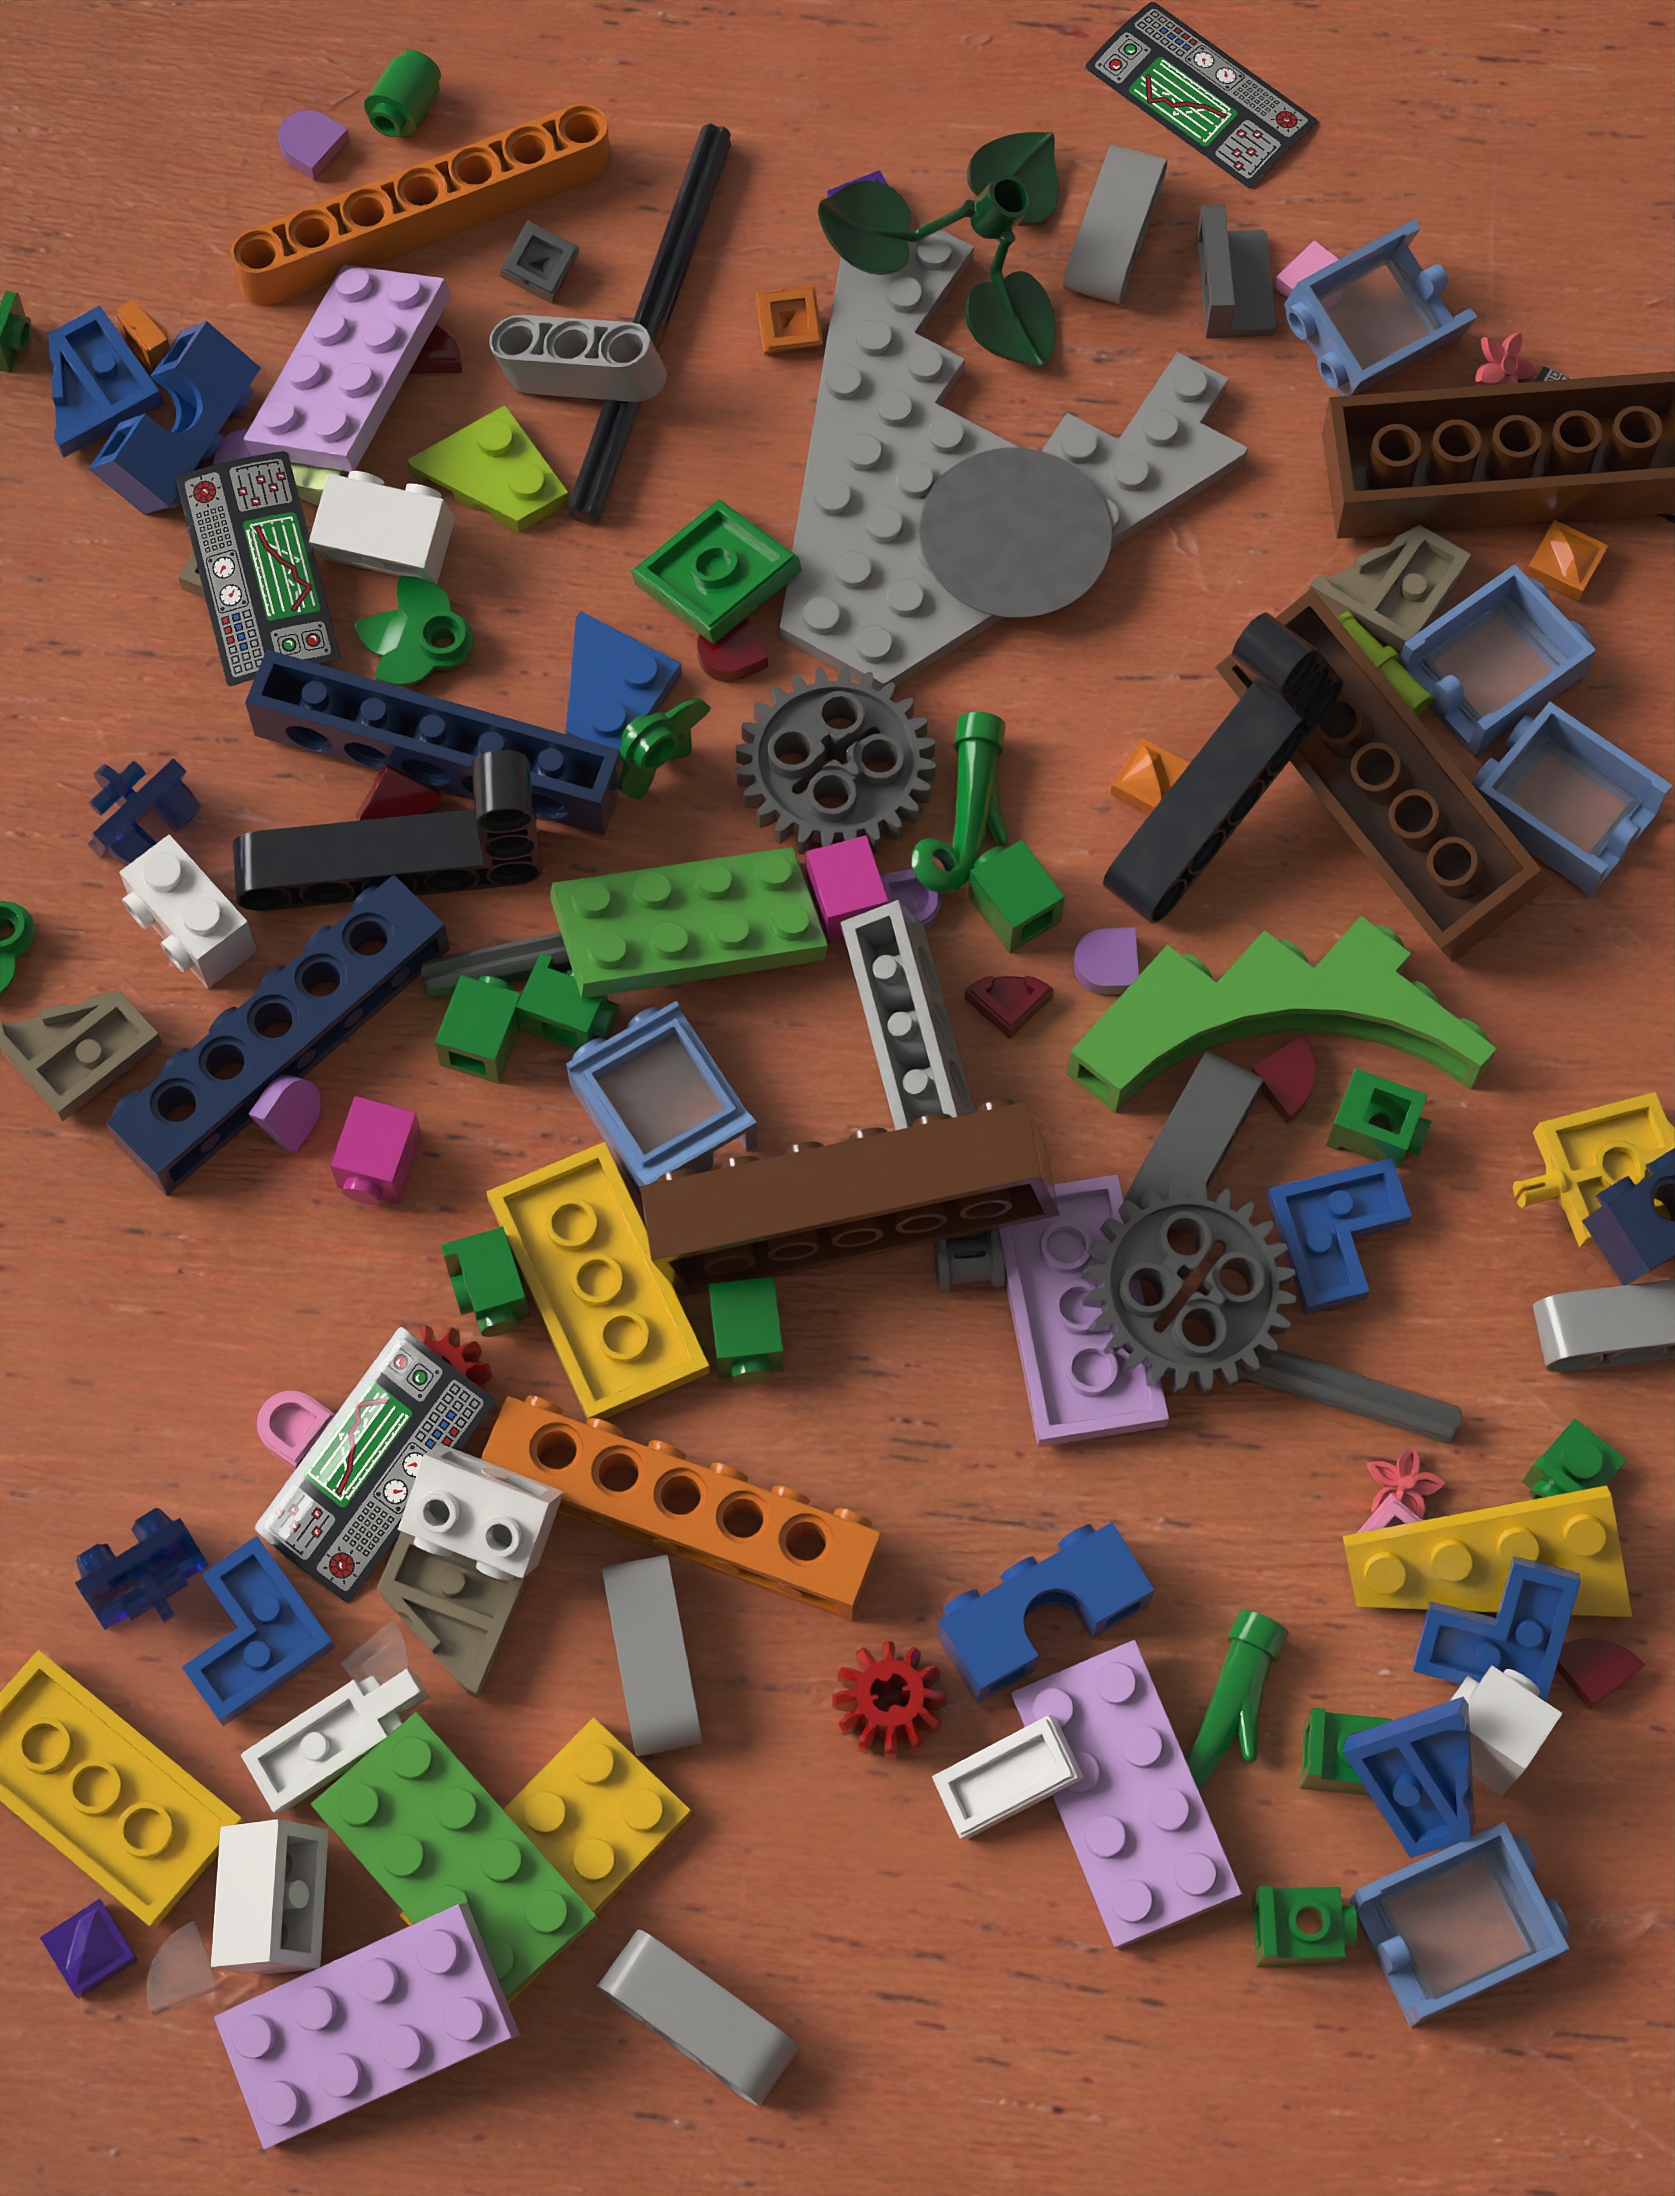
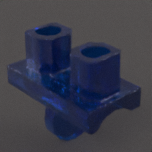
[88,758,201,866]
[75,1508,209,1630]

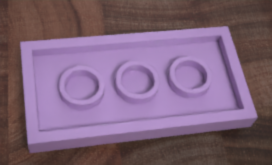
[243,265,451,471]
[999,1175,1169,1447]
[1011,1640,1243,1950]
[214,1903,520,2149]

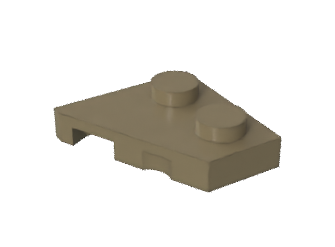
[1309,525,1472,652]
[0,990,162,1122]
[377,1531,528,1698]

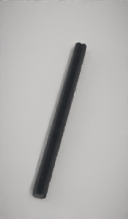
[568,123,731,524]

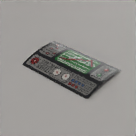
[1085,2,1317,188]
[176,451,340,687]
[255,1327,495,1602]

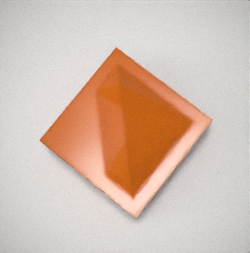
[755,285,823,354]
[116,299,170,375]
[1525,520,1609,602]
[1110,737,1190,815]

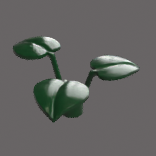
[818,132,1059,368]

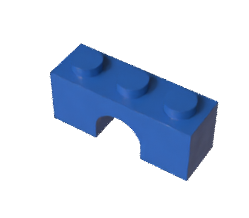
[89,321,261,515]
[937,1522,1154,1704]

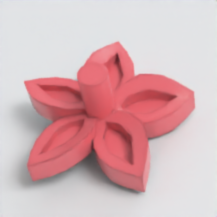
[1475,332,1537,385]
[1367,1445,1445,1520]

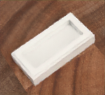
[932,1715,1084,1839]

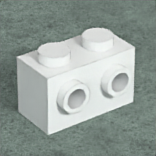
[309,471,456,585]
[119,834,257,989]
[398,1444,564,1581]
[1450,1666,1562,1796]
[211,1819,329,1975]

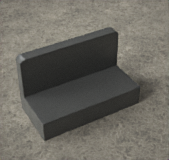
[1196,204,1276,338]

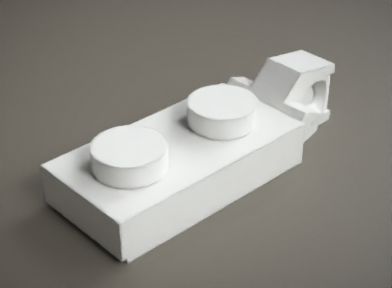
[241,1669,430,1815]

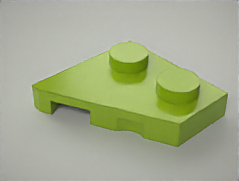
[407,405,569,533]

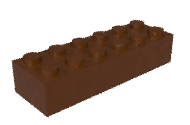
[1322,371,1675,539]
[1215,588,1552,963]
[640,1099,1060,1297]

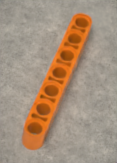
[231,103,611,306]

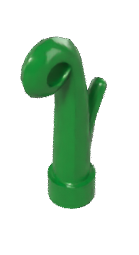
[911,712,1009,894]
[1187,1609,1289,1789]

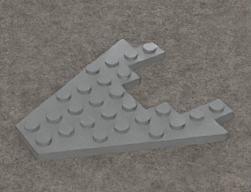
[780,221,1248,692]

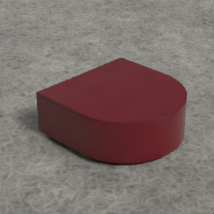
[697,617,768,682]

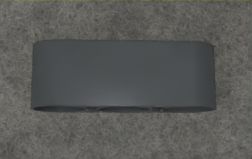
[1124,1050,1265,1235]

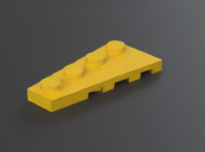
[1343,1486,1632,1617]

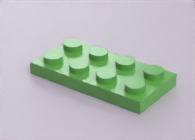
[550,847,828,999]
[311,1712,598,2002]

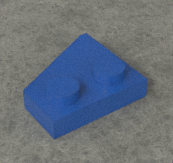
[48,306,163,458]
[566,611,682,764]
[1343,1696,1475,1858]

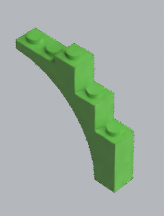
[1067,916,1497,1113]

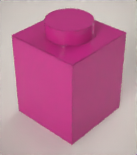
[806,835,888,943]
[330,1096,422,1205]

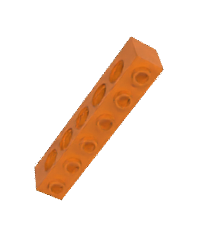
[481,1396,881,1622]

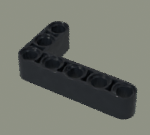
[1103,612,1343,924]
[232,750,542,911]

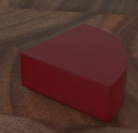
[409,325,462,373]
[355,763,442,821]
[964,975,1054,1039]
[1251,1035,1316,1124]
[1556,1639,1645,1710]

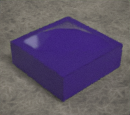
[40,1898,138,1999]

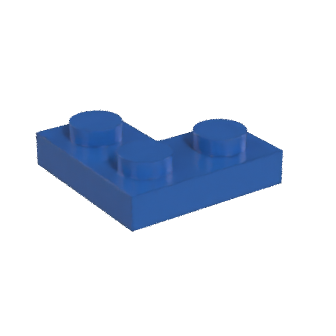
[1267,1158,1412,1315]
[182,1536,335,1726]
[1413,1556,1581,1702]

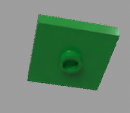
[631,499,802,644]

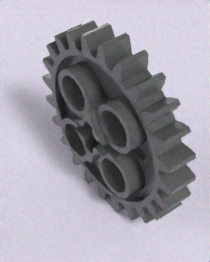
[736,667,936,855]
[1082,1181,1296,1395]

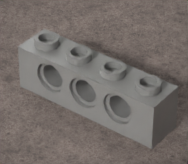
[841,900,975,1130]

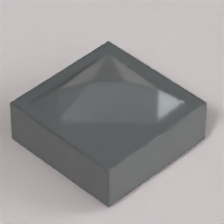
[500,220,579,303]

